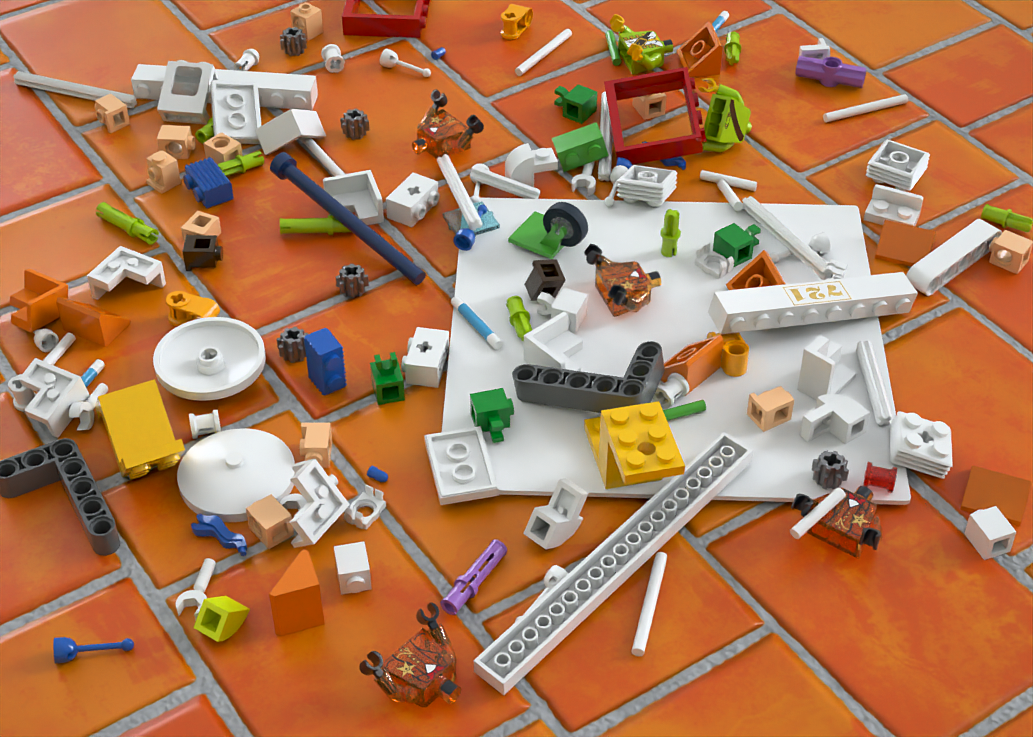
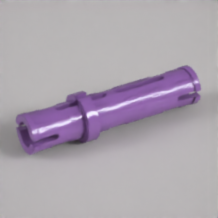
[440,540,508,615]

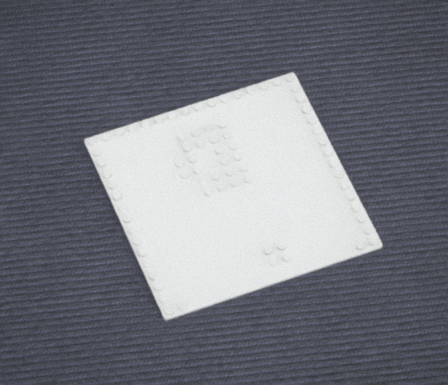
[442,197,911,505]

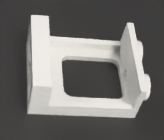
[157,60,218,124]

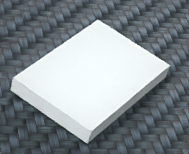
[210,80,261,144]
[424,426,499,505]

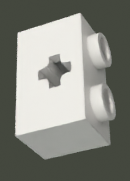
[386,173,440,227]
[401,327,449,388]

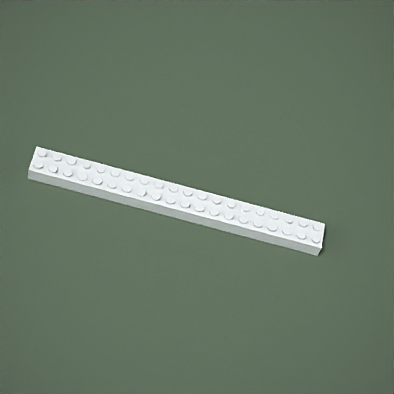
[474,432,753,695]

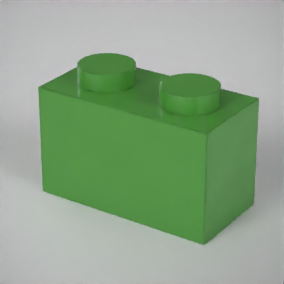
[552,122,609,172]

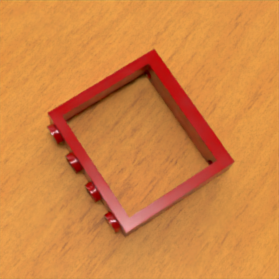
[342,0,431,38]
[604,67,706,165]

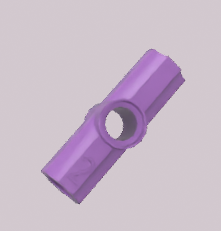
[795,56,866,88]

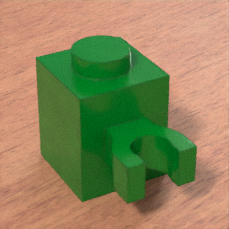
[554,84,597,124]
[713,223,761,268]
[370,352,405,405]
[470,388,514,443]

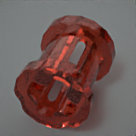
[863,462,898,493]

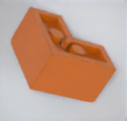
[10,269,68,333]

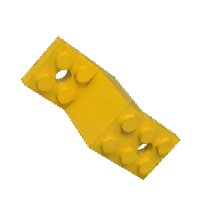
[95,379,185,480]
[584,401,685,489]

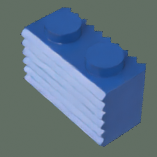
[183,157,234,209]
[304,328,347,395]

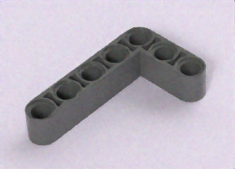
[512,341,665,413]
[0,438,120,556]

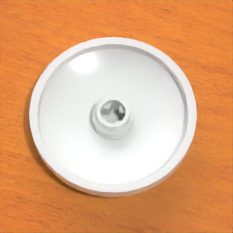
[153,317,266,401]
[177,428,295,522]

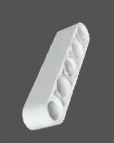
[906,219,1002,296]

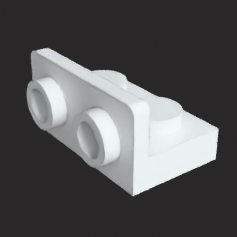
[864,184,923,226]

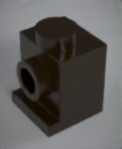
[182,235,223,271]
[524,259,566,301]

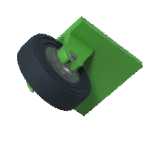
[508,202,588,259]

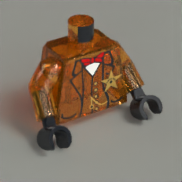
[412,89,484,159]
[584,244,661,317]
[790,486,883,559]
[359,602,461,707]

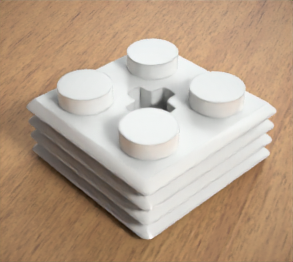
[866,139,930,191]
[617,165,677,206]
[890,411,953,479]

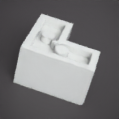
[255,109,326,155]
[323,170,384,225]
[87,246,166,300]
[524,312,583,371]
[797,335,856,401]
[19,358,90,438]
[289,459,350,548]

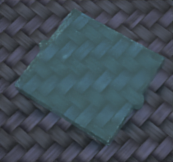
[443,201,500,236]

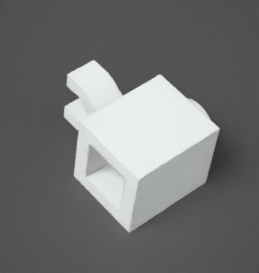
[537,288,588,334]

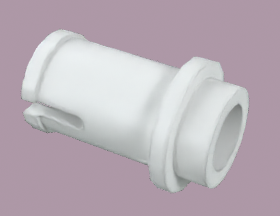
[234,49,259,71]

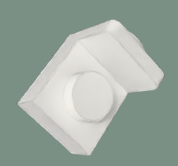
[798,38,830,60]

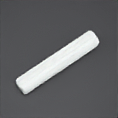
[470,166,540,199]

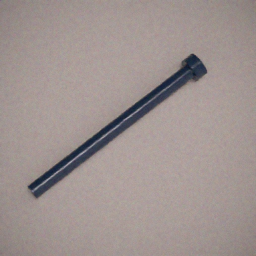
[270,152,426,285]

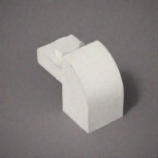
[505,143,558,187]
[800,394,870,444]
[523,478,589,549]

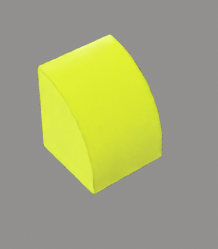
[193,596,250,642]

